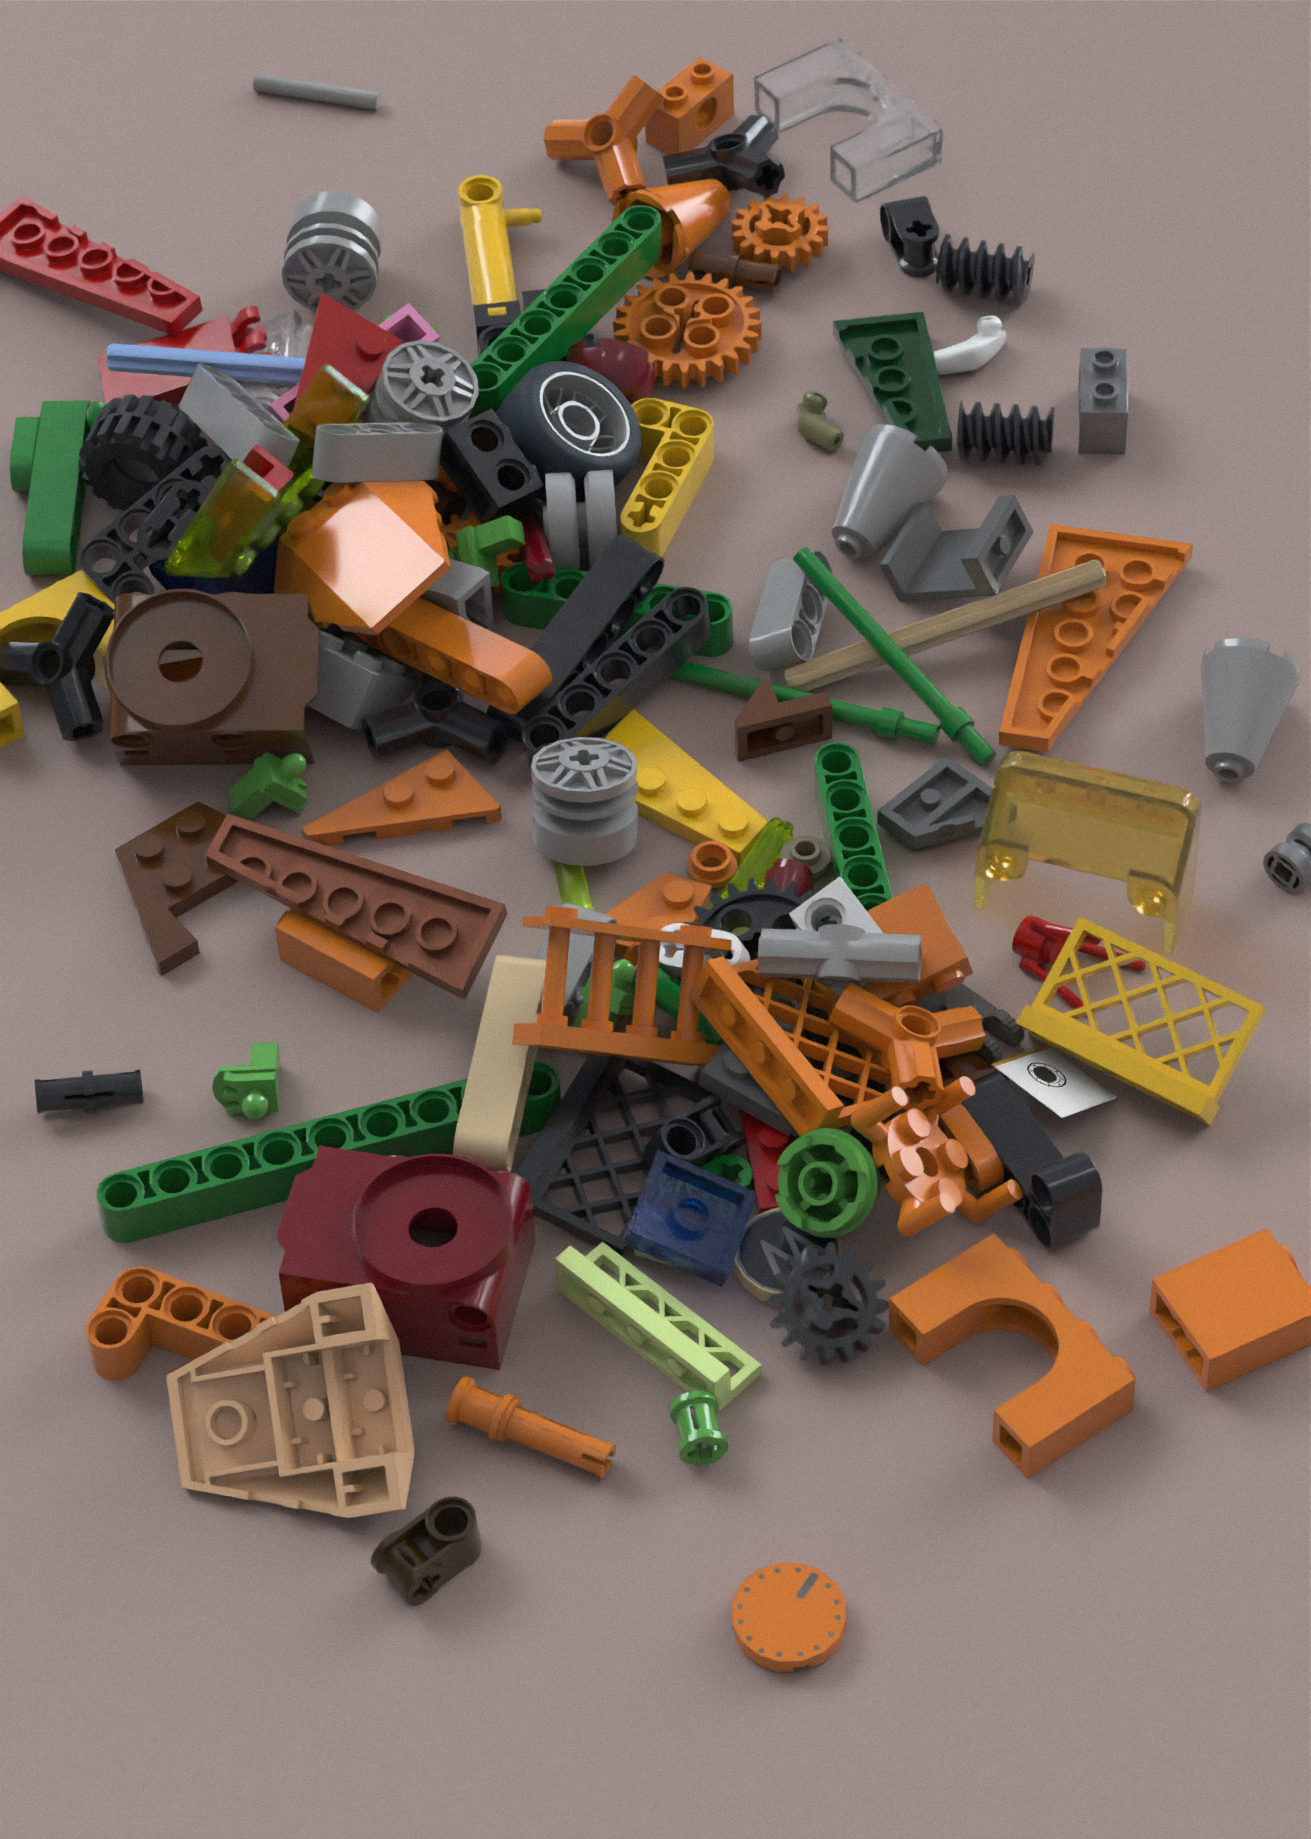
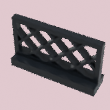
[515,1054,714,1256]

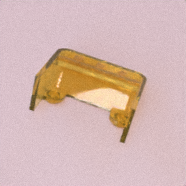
[974,751,1202,954]

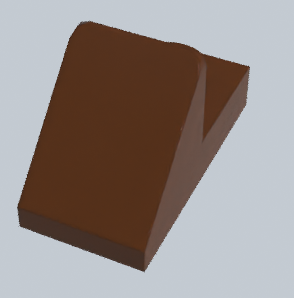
[734,677,832,762]

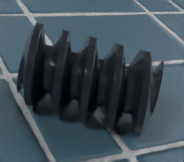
[936,234,1035,305]
[957,400,1055,466]

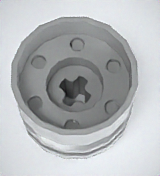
[282,192,383,311]
[363,340,479,437]
[531,737,638,866]

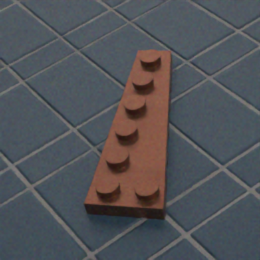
[205,814,508,1000]

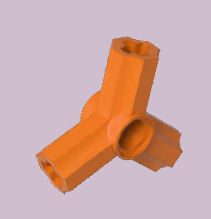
[543,74,665,206]
[828,982,986,1111]

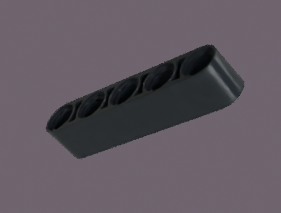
[486,534,665,745]
[522,587,712,768]

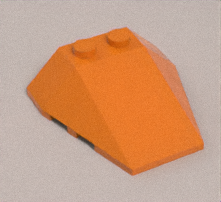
[273,480,451,635]

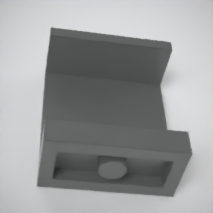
[880,495,1034,601]

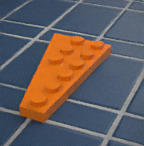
[999,524,1193,752]

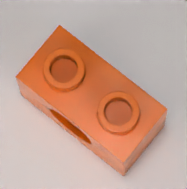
[645,57,734,155]

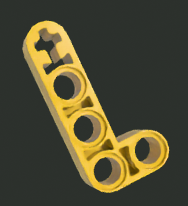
[620,398,715,557]

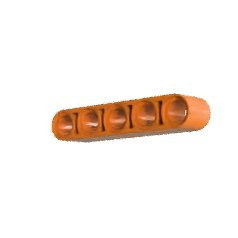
[354,597,553,714]

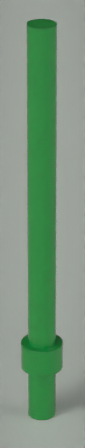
[793,547,996,766]
[669,661,940,745]

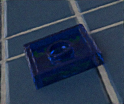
[622,1149,757,1287]

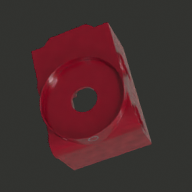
[276,1146,536,1370]

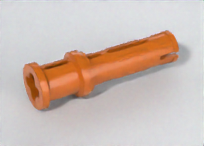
[446,1376,616,1478]

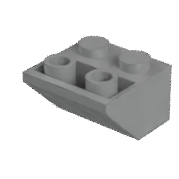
[308,630,421,730]

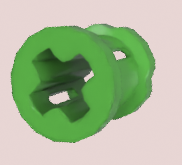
[669,1390,729,1466]

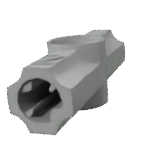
[758,924,922,988]

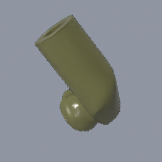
[796,391,844,453]

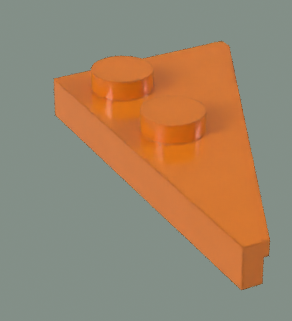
[301,749,502,846]

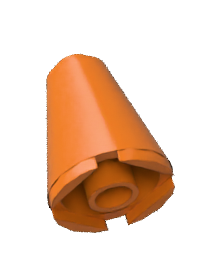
[612,179,733,278]

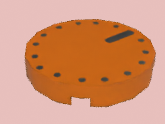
[732,1563,846,1672]

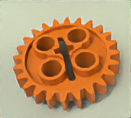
[613,272,762,389]

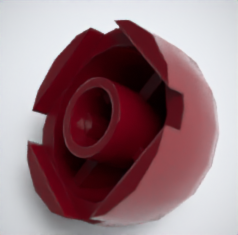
[565,339,658,405]

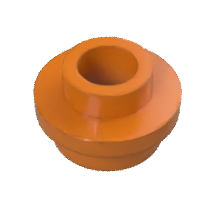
[686,840,737,888]

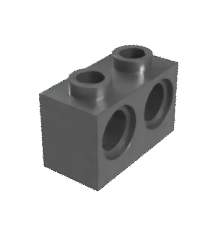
[1078,348,1128,454]

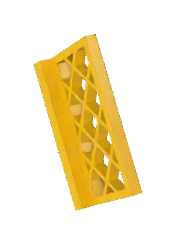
[1016,916,1267,1125]

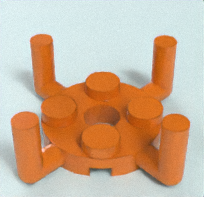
[850,1076,1023,1237]

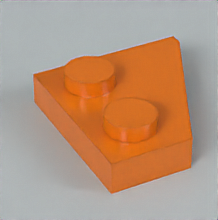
[605,872,712,958]

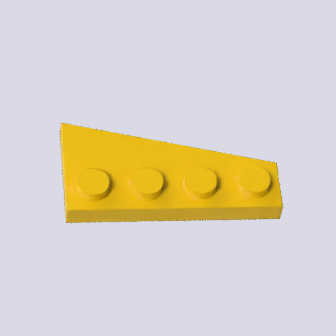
[605,709,769,866]

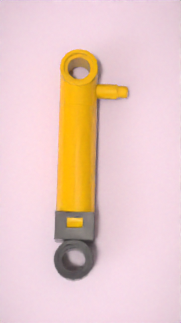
[458,175,542,357]

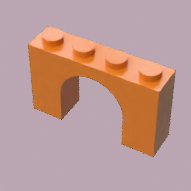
[889,1233,1136,1479]

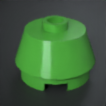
[775,1128,882,1238]

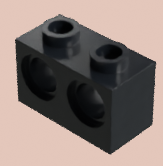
[439,409,544,525]

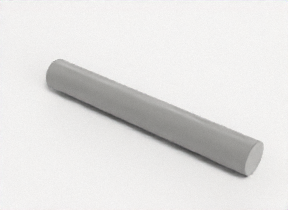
[253,74,381,110]

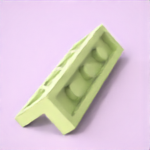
[555,1242,762,1411]

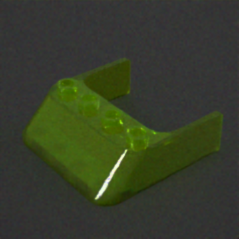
[162,364,370,578]

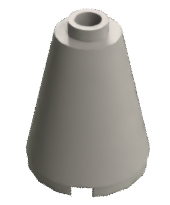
[831,424,949,559]
[1201,637,1300,782]

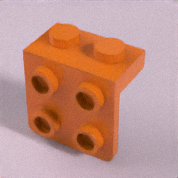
[863,885,973,1008]

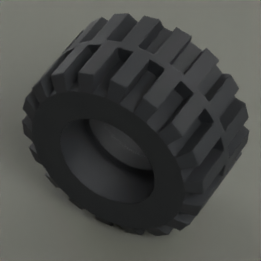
[78,394,208,512]

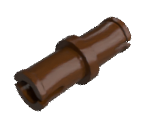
[688,250,783,293]

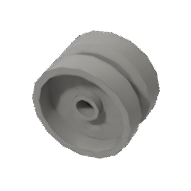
[542,470,617,570]

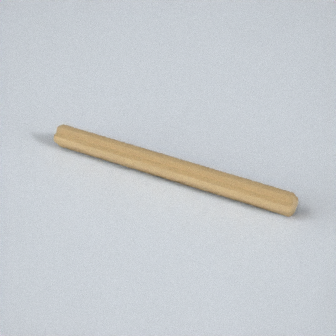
[783,560,1107,692]

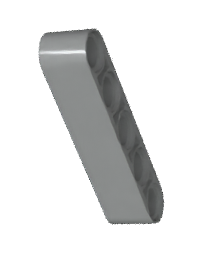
[179,364,300,468]

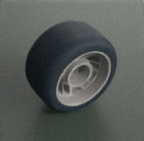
[496,361,641,503]

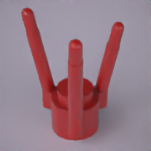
[1012,915,1146,1018]

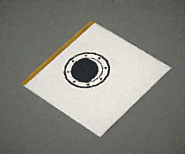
[991,1045,1118,1118]

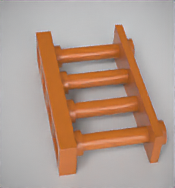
[512,906,732,1066]

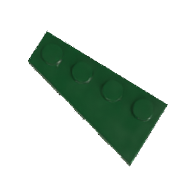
[833,312,952,453]

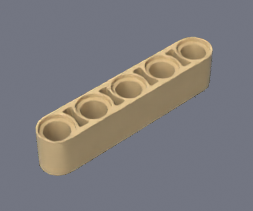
[453,955,546,1172]

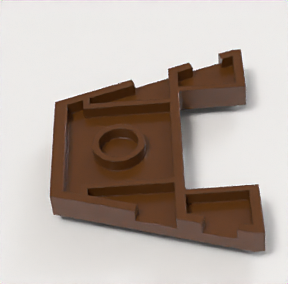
[115,801,238,976]

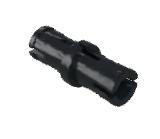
[34,1070,144,1113]

